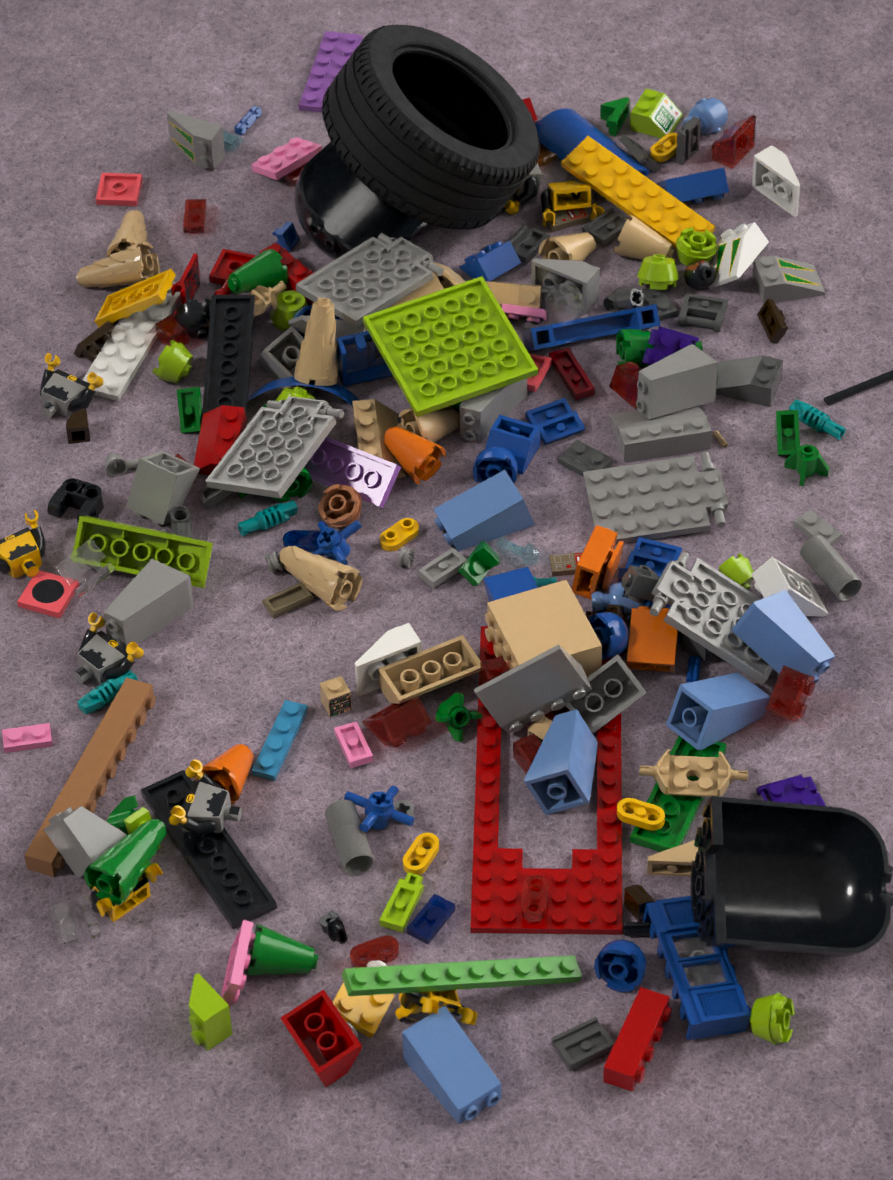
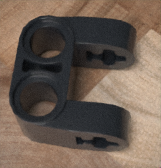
[47,478,104,522]

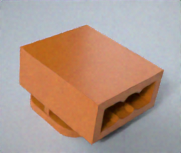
[572,525,624,600]
[627,606,679,673]

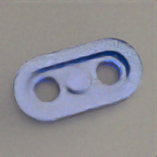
[283,530,321,552]

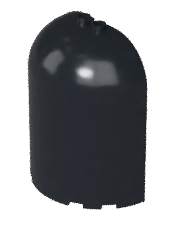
[294,142,427,260]
[691,796,893,957]

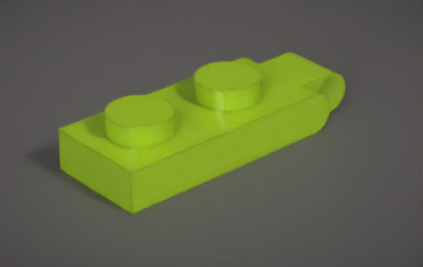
[379,872,424,933]

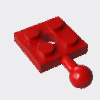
[209,249,257,295]

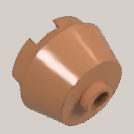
[318,484,362,528]

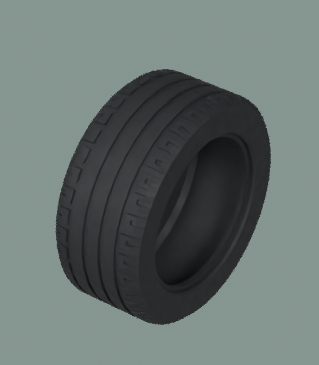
[322,25,540,230]

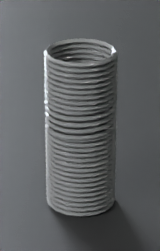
[800,535,862,601]
[325,800,374,875]

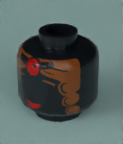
[684,261,716,289]

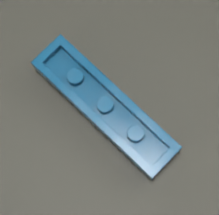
[252,700,308,781]

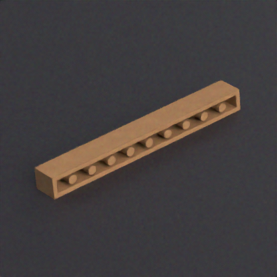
[24,678,156,877]

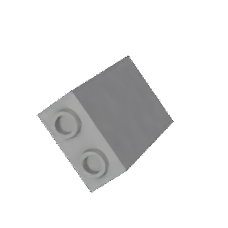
[636,344,718,420]
[459,379,527,442]
[103,559,194,649]

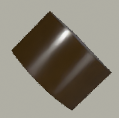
[66,408,90,444]
[624,885,656,922]

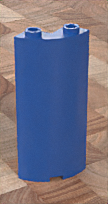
[535,108,650,176]

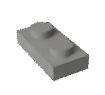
[794,510,843,546]
[418,548,467,589]

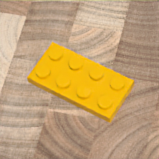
[94,269,176,327]

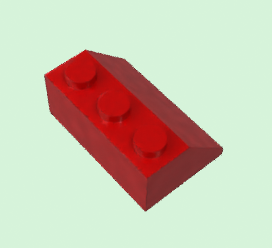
[194,405,247,475]
[280,989,363,1088]

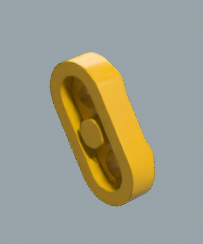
[650,133,677,162]
[380,518,419,551]
[617,798,665,831]
[403,833,440,875]

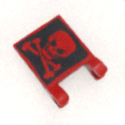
[171,253,201,320]

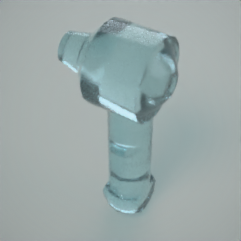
[496,537,539,565]

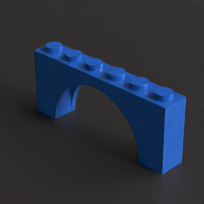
[521,304,660,351]

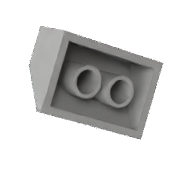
[565,654,647,734]

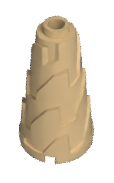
[106,210,147,258]
[76,242,160,288]
[294,298,338,386]
[279,546,362,611]

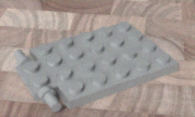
[296,233,444,328]
[205,396,344,498]
[583,452,728,545]
[650,552,773,685]

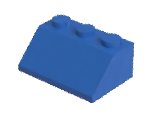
[656,168,729,204]

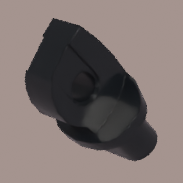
[320,910,348,944]

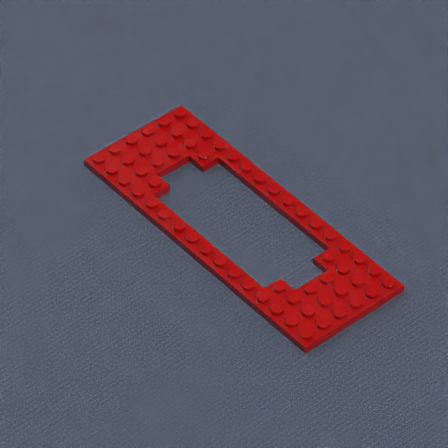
[470,626,622,935]

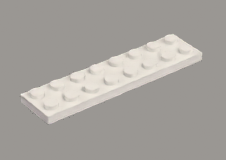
[83,281,181,401]

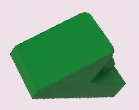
[600,97,630,137]
[177,387,203,433]
[775,410,800,456]
[458,540,500,586]

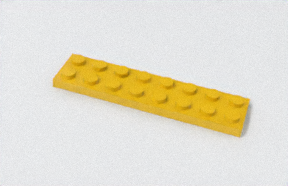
[561,136,715,249]

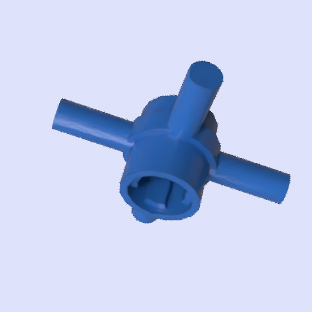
[312,520,363,565]
[344,786,415,832]

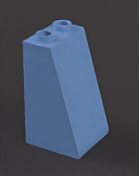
[434,470,535,551]
[732,590,835,689]
[666,672,771,751]
[524,709,598,815]
[402,1006,501,1124]

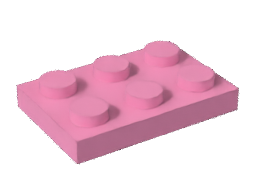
[251,137,322,180]
[221,920,255,1008]

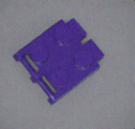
[643,326,699,366]
[756,774,826,806]

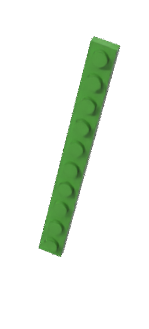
[341,955,583,997]

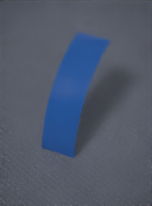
[248,376,360,406]

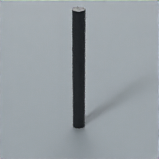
[824,370,893,405]

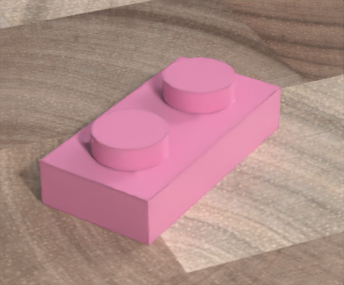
[502,303,547,323]
[334,721,373,768]
[2,723,52,753]

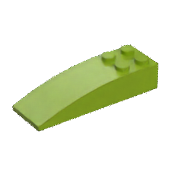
[71,516,213,588]

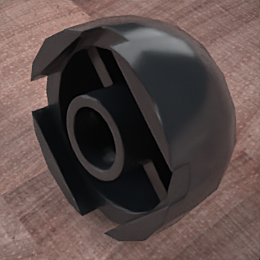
[174,299,211,339]

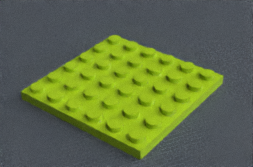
[363,276,538,417]

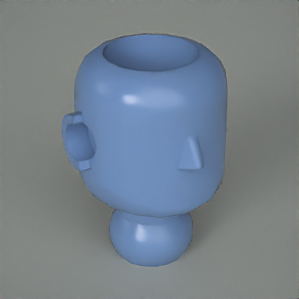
[682,97,728,135]
[591,582,644,621]

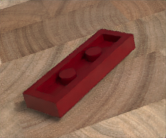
[549,347,595,401]

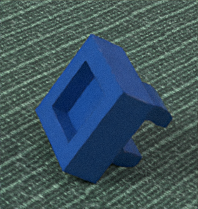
[272,222,300,252]

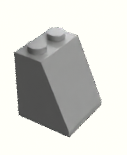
[126,451,200,526]
[43,806,127,878]

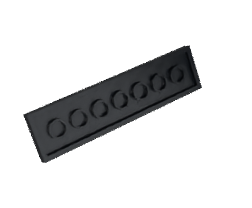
[201,295,256,424]
[141,770,277,929]

